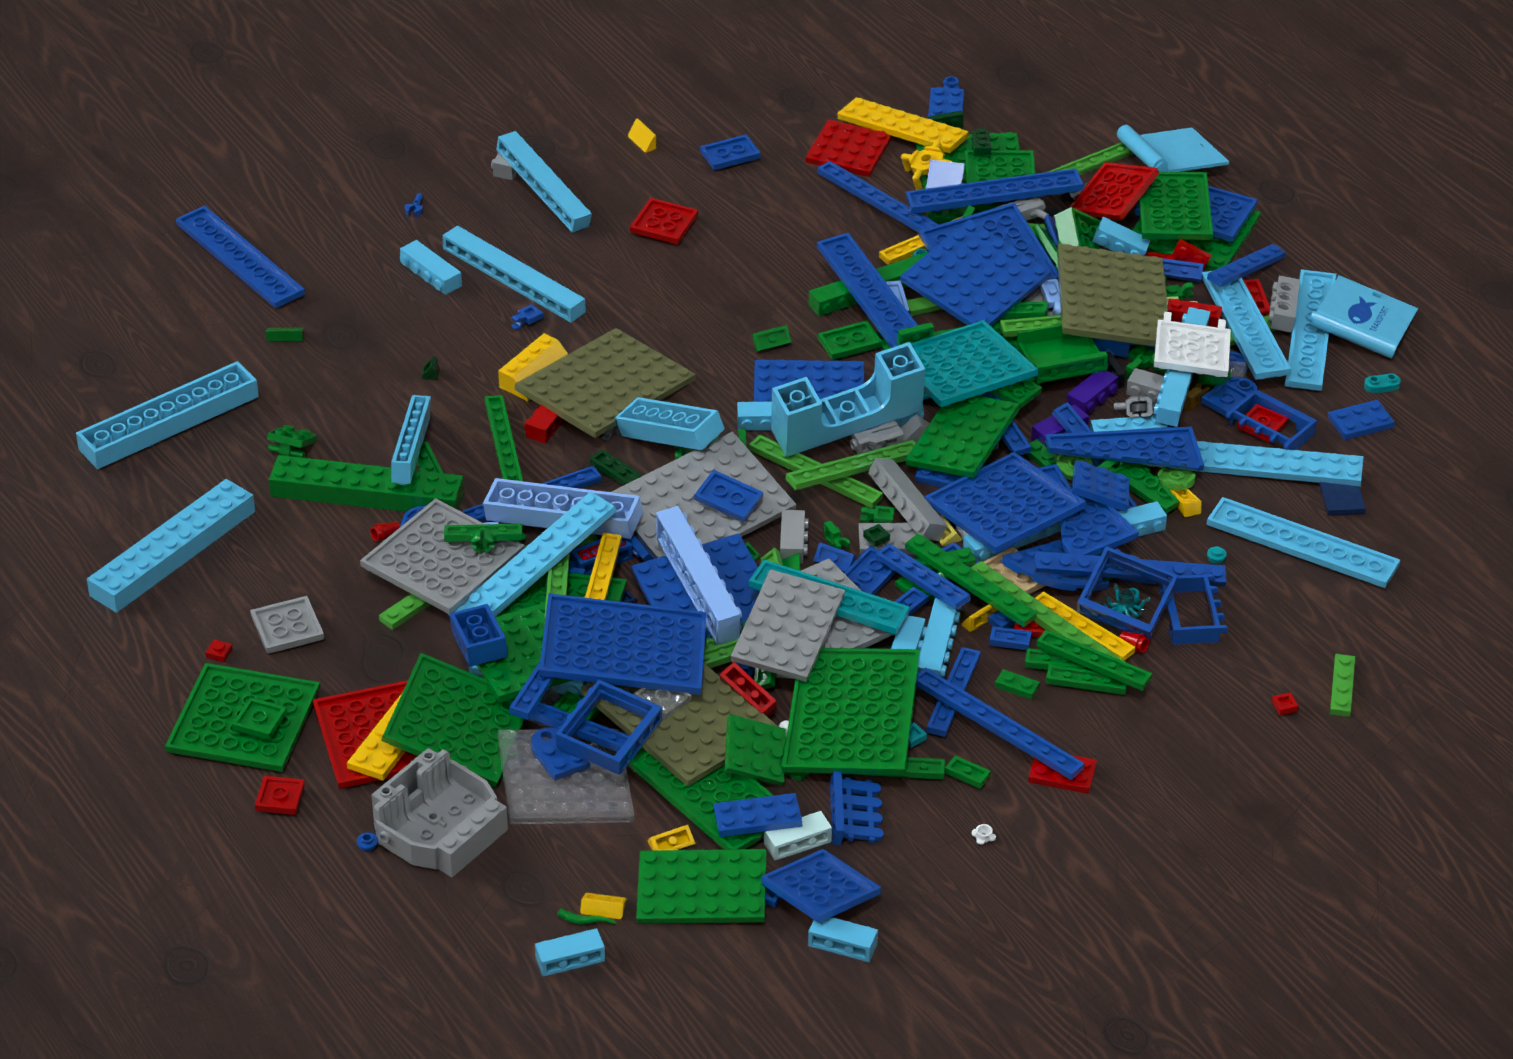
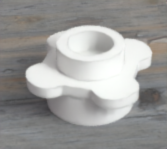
[972,824,996,845]

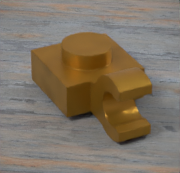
[1184,383,1209,412]

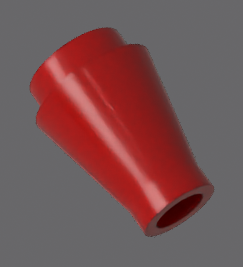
[370,521,400,542]
[1119,631,1150,653]

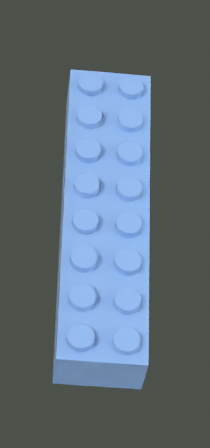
[483,478,643,539]
[656,506,742,645]

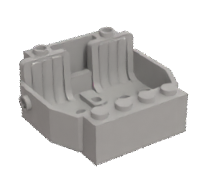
[372,748,508,877]

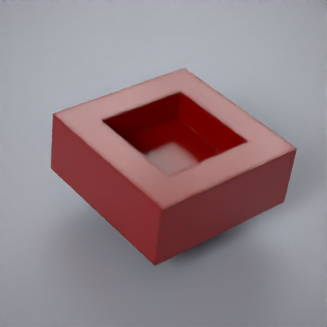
[205,639,233,663]
[1272,692,1299,716]

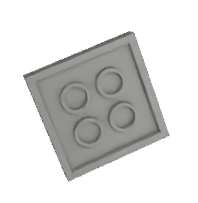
[250,596,324,654]

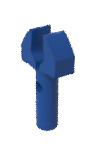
[405,193,423,218]

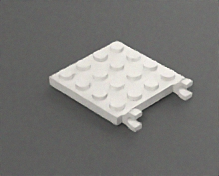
[1154,312,1231,377]

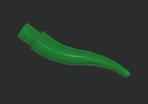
[557,908,616,925]

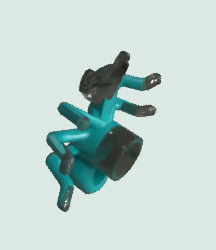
[1099,583,1151,619]

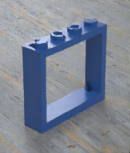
[1077,546,1178,640]
[555,679,662,775]

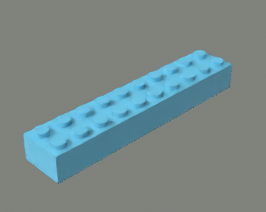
[76,361,259,469]
[87,479,255,613]

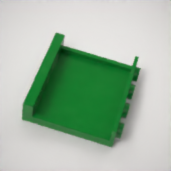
[1017,324,1108,383]

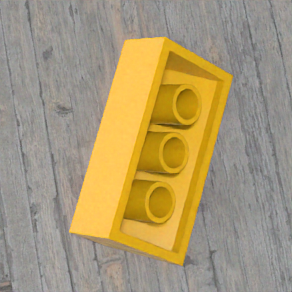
[498,333,568,401]

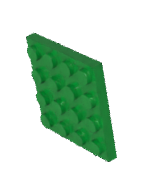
[965,150,1035,183]

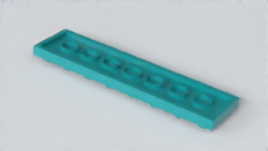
[748,560,910,635]

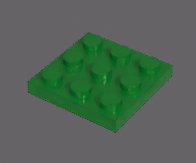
[725,714,786,786]

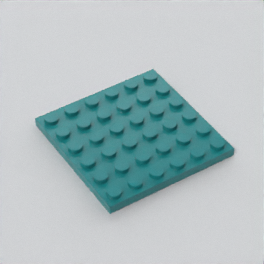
[911,320,1038,407]

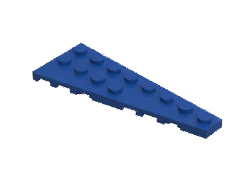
[1045,426,1204,471]

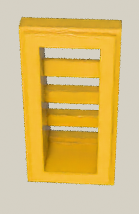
[1169,489,1201,517]

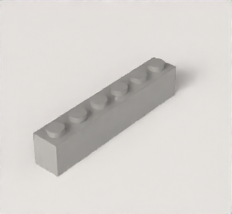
[868,458,947,541]

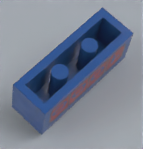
[570,538,632,575]

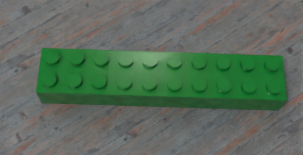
[269,455,464,512]

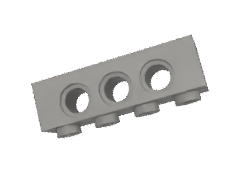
[1268,275,1300,333]

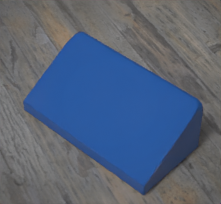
[1044,215,1059,247]

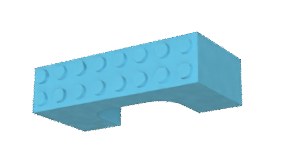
[771,342,925,457]

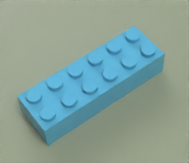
[614,397,725,450]

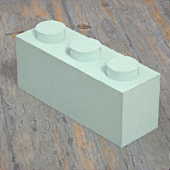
[764,811,832,861]

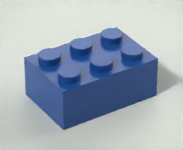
[449,604,508,667]

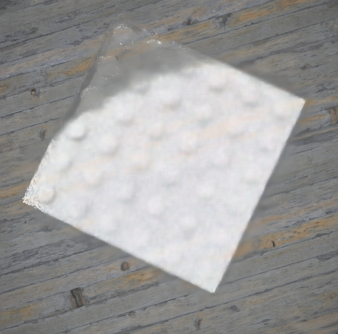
[497,729,635,824]

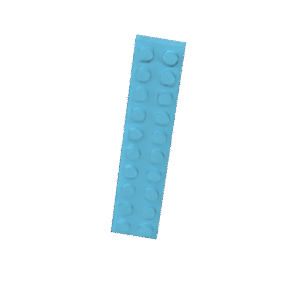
[1285,269,1336,391]
[1202,271,1291,380]
[1192,441,1364,486]
[448,491,617,617]
[1207,497,1400,588]

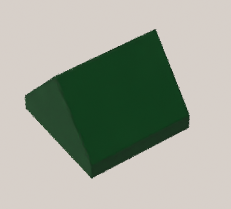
[421,356,440,380]

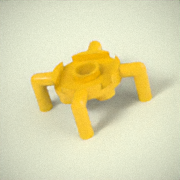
[901,139,952,190]

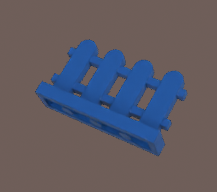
[830,771,884,845]

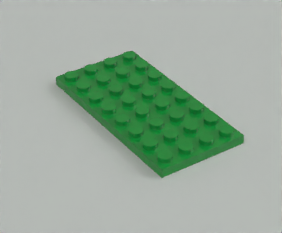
[628,747,774,850]

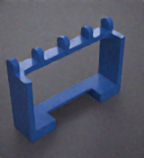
[1226,389,1317,450]
[1159,574,1228,645]

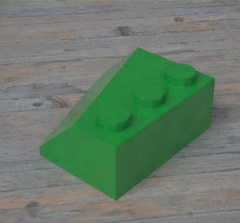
[1054,207,1101,249]

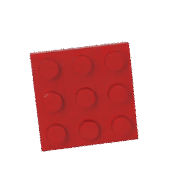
[630,198,698,245]

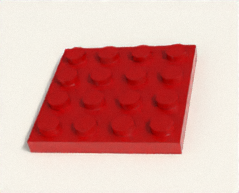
[805,120,892,177]
[1069,162,1159,221]

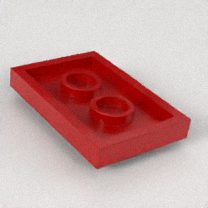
[1028,755,1097,794]

